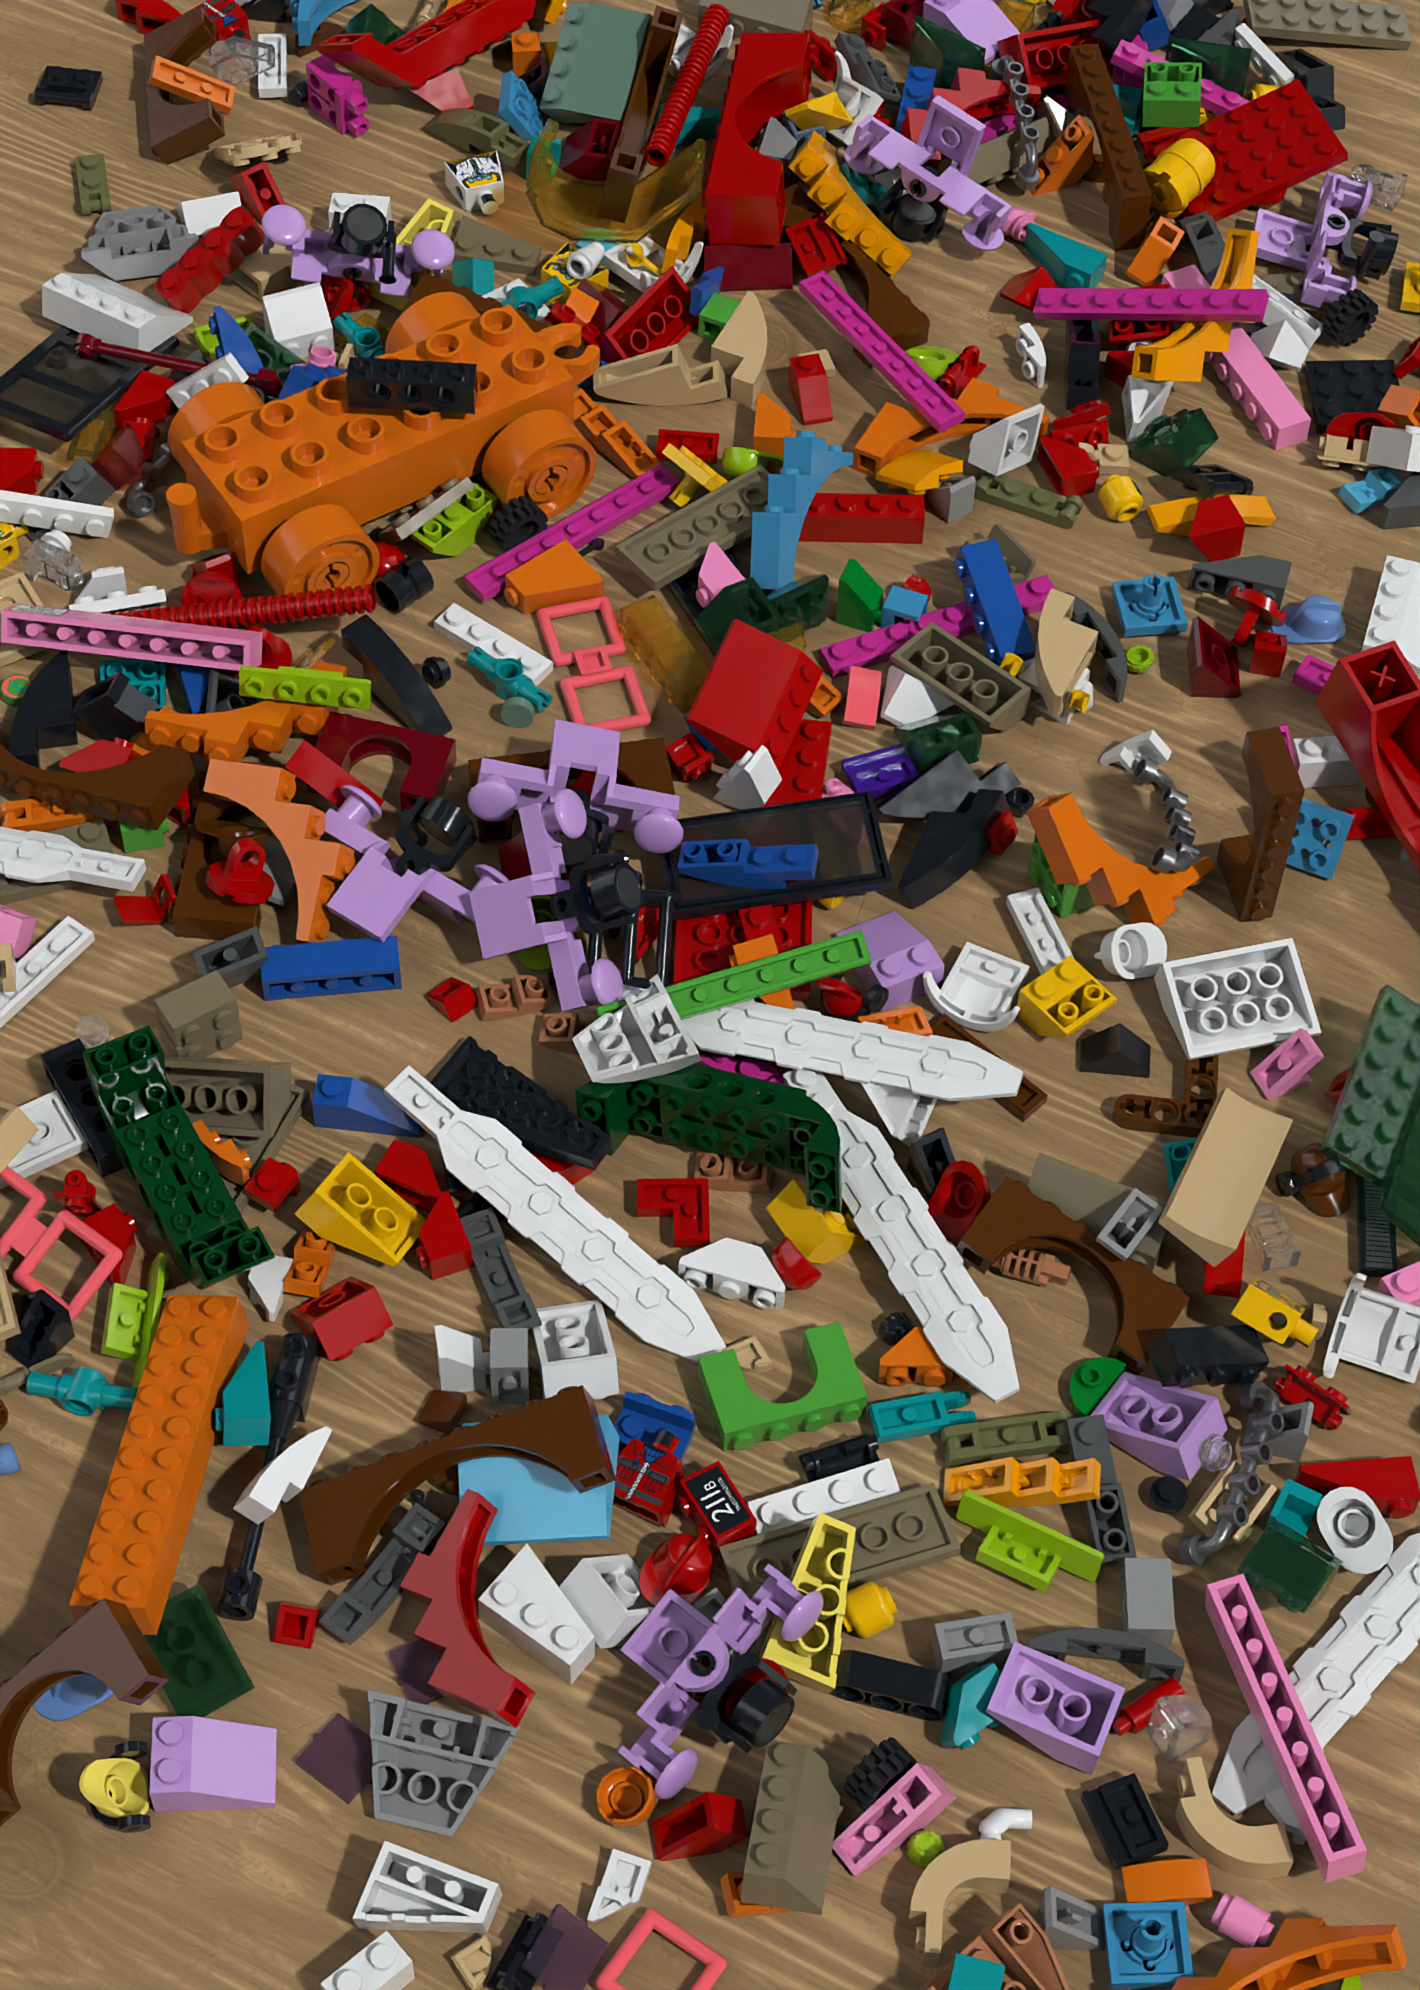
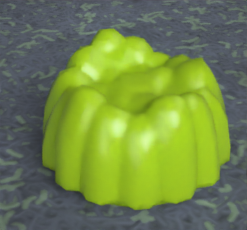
[1125,645,1155,674]
[907,1830,945,1869]

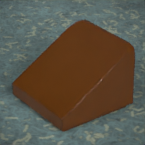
[417,1390,467,1433]

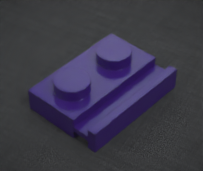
[841,743,918,799]

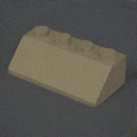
[698,0,814,38]
[937,117,1055,185]
[890,622,1031,731]
[165,1055,291,1138]
[1027,1153,1169,1272]
[741,1740,843,1915]

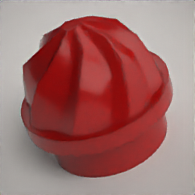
[901,574,931,602]

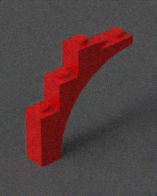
[901,67,1041,170]
[400,1489,535,1728]

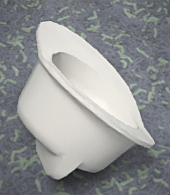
[1094,922,1167,979]
[1317,1487,1393,1574]

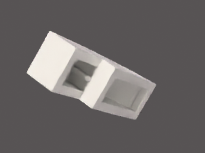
[233,1426,332,1525]

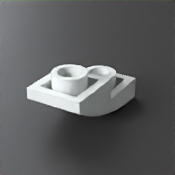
[1016,322,1046,389]

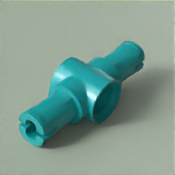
[501,275,565,319]
[333,312,385,358]
[466,646,552,712]
[26,1367,138,1416]

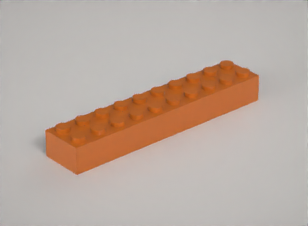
[69,1295,249,1635]

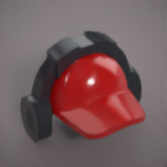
[816,972,889,1022]

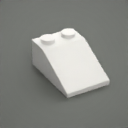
[532,1299,619,1399]

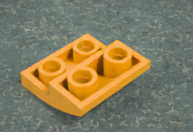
[876,449,963,495]

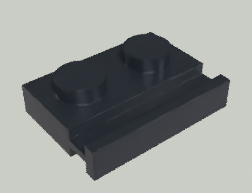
[1081,1773,1169,1870]

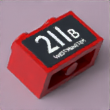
[676,1461,757,1558]

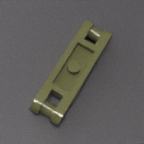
[974,469,1084,529]
[939,1411,1071,1468]

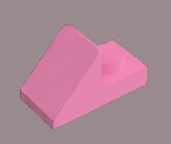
[1250,1028,1325,1100]

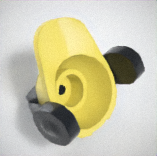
[79,1741,151,1833]

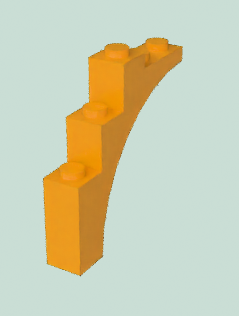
[789,130,912,276]
[1131,228,1259,382]

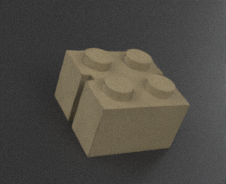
[154,970,243,1057]

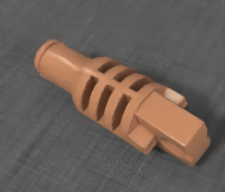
[992,1249,1071,1287]

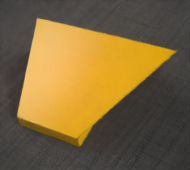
[785,91,855,132]

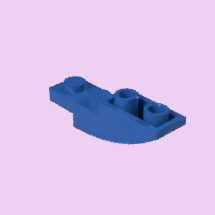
[208,306,266,396]
[677,839,819,889]

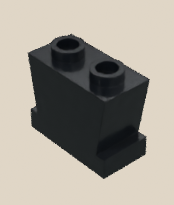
[70,671,159,742]

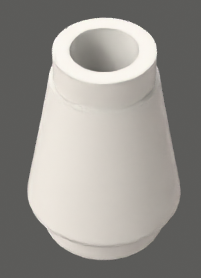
[566,242,605,279]

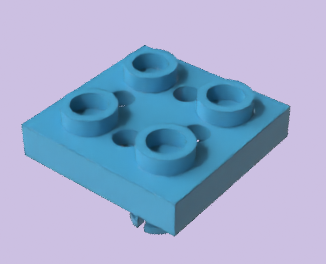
[492,70,544,142]
[1111,574,1188,637]
[1286,798,1354,880]
[1101,1901,1193,1990]

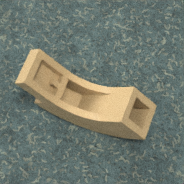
[1175,1756,1294,1879]
[907,1839,1011,1968]

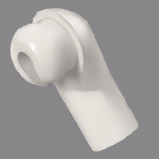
[978,1808,1032,1840]

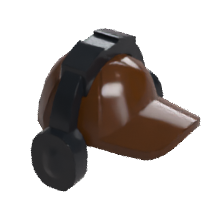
[1275,1142,1353,1218]

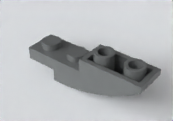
[834,33,902,102]
[1179,210,1225,286]
[1064,1414,1136,1564]

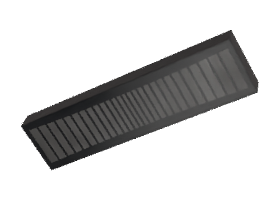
[1355,1148,1397,1277]

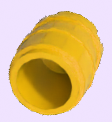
[1143,138,1216,219]

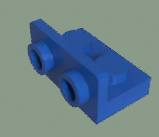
[614,1391,696,1463]

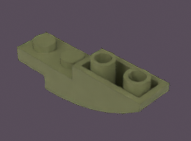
[426,108,530,168]

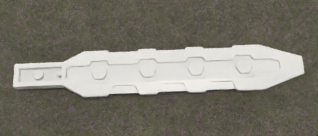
[0,827,147,892]
[621,984,1023,1101]
[384,1065,727,1364]
[783,1068,1020,1403]
[1211,1532,1420,1816]

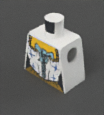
[444,151,504,215]

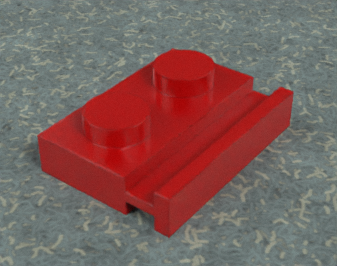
[785,212,847,278]

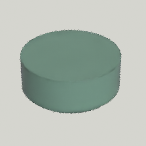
[501,697,534,728]

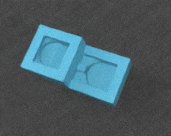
[1338,467,1405,514]

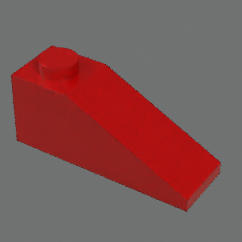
[1294,1456,1420,1519]

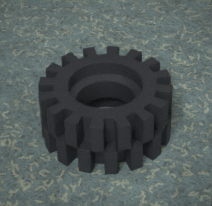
[1322,289,1379,347]
[488,496,548,552]
[843,1737,917,1811]

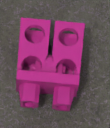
[306,55,369,136]

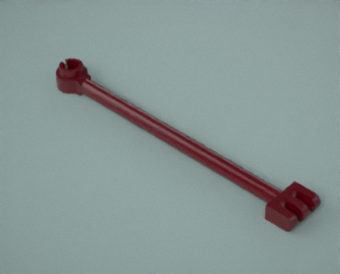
[73,333,283,398]

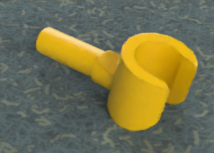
[626,243,663,277]

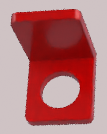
[112,874,176,924]

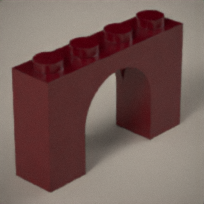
[307,711,457,812]

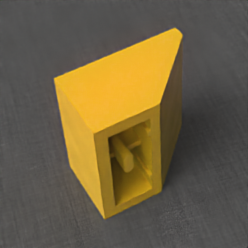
[1017,955,1117,1038]
[766,1179,868,1264]

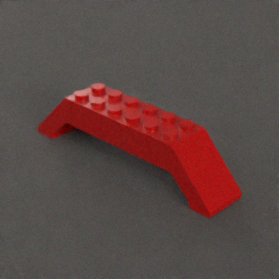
[316,0,536,90]

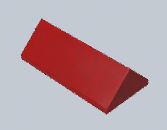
[602,266,699,364]

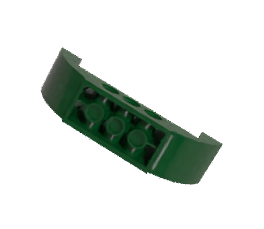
[82,1025,275,1290]
[575,1063,842,1213]

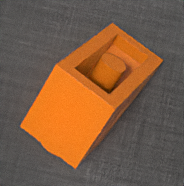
[510,32,541,78]
[1378,385,1420,429]
[753,393,797,458]

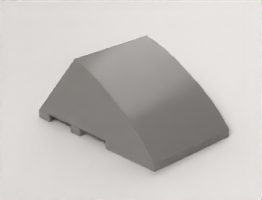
[81,205,199,281]
[367,1690,522,1837]

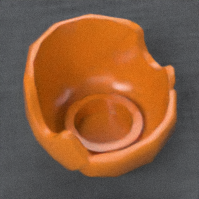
[596,1766,656,1828]

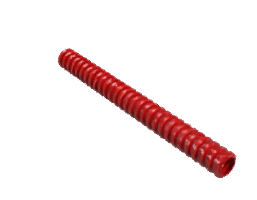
[644,4,729,167]
[106,584,377,628]

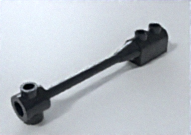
[216,1333,320,1621]

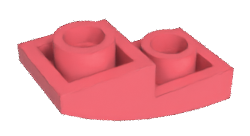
[842,666,882,730]

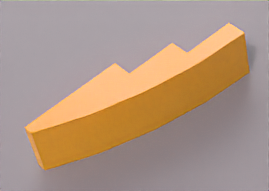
[661,195,707,273]
[1146,494,1276,536]
[943,1457,1101,1507]

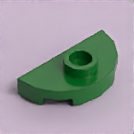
[1068,1357,1127,1417]

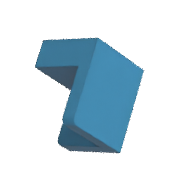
[881,585,929,628]

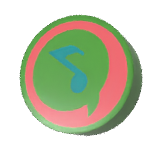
[0,674,32,706]

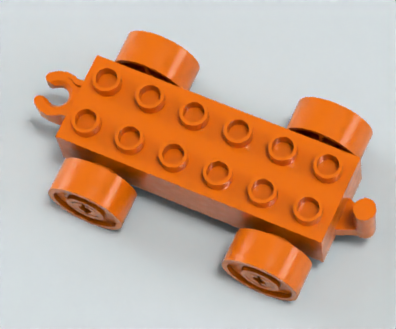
[166,292,600,620]

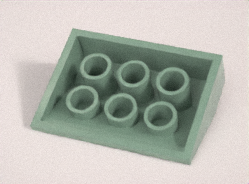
[539,2,653,123]

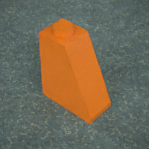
[504,539,604,614]

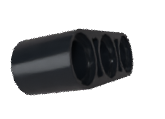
[832,1650,951,1721]

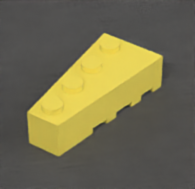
[369,198,454,311]
[759,1512,856,1694]

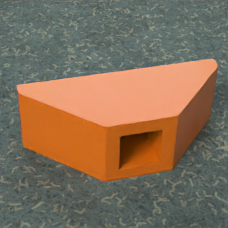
[1030,114,1094,196]
[1124,214,1185,286]
[877,1327,973,1387]

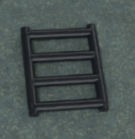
[547,886,679,989]

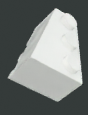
[1366,425,1420,472]
[478,1544,595,1685]
[352,1841,503,1933]

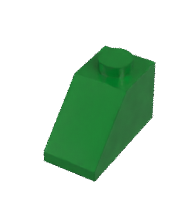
[836,558,884,632]

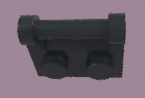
[35,66,103,110]
[1171,464,1254,499]

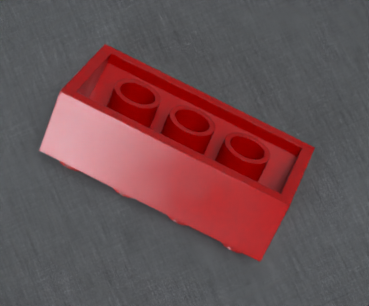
[997,19,1113,89]
[799,492,925,544]

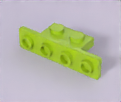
[239,666,371,710]
[100,1252,171,1389]
[956,1490,1104,1592]

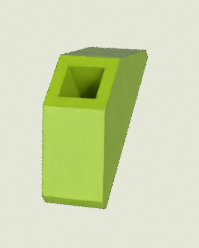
[410,482,498,557]

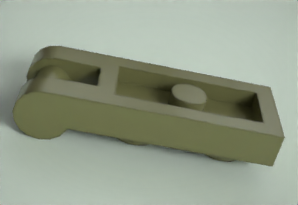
[75,154,112,216]

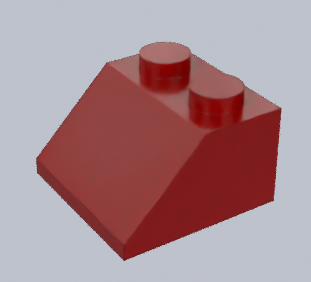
[289,1276,394,1361]

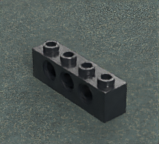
[346,357,478,414]
[41,1038,124,1178]

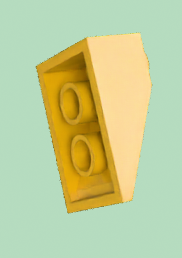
[295,1152,426,1267]

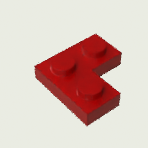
[637,1178,710,1247]

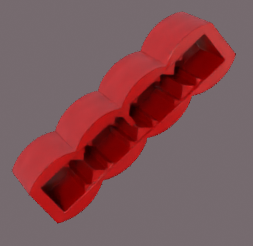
[155,206,264,314]

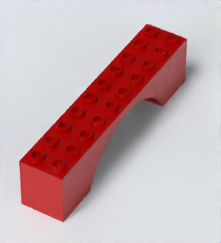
[701,33,812,245]
[1315,640,1420,874]

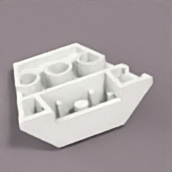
[572,974,701,1083]

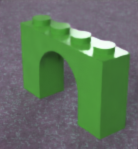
[697,1322,868,1451]

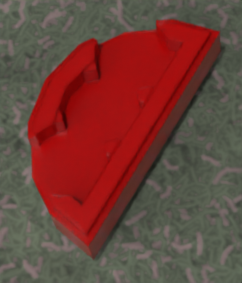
[1137,127,1193,150]
[1052,400,1111,430]
[623,906,659,964]

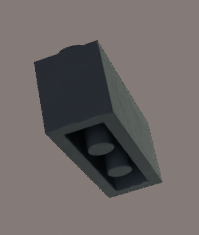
[1146,1325,1270,1388]

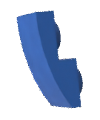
[689,266,724,318]

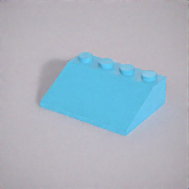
[458,1415,620,1546]

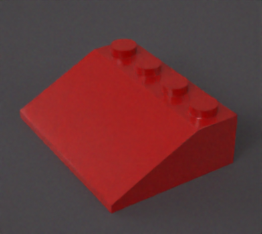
[686,619,823,771]

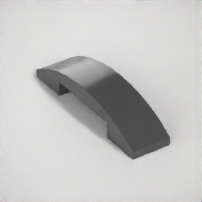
[1065,592,1127,703]
[460,1207,542,1330]
[319,1502,447,1645]
[1027,1628,1185,1682]

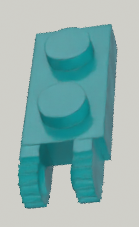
[868,1390,977,1444]

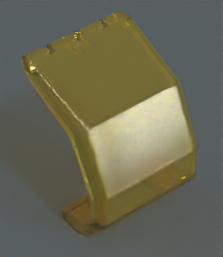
[525,118,706,244]

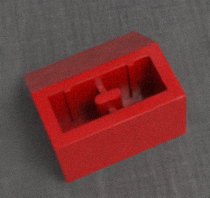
[1109,284,1175,344]

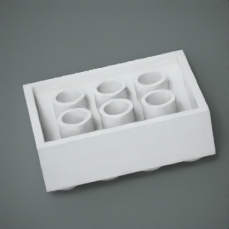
[42,273,193,352]
[1362,555,1420,680]
[1154,938,1322,1060]

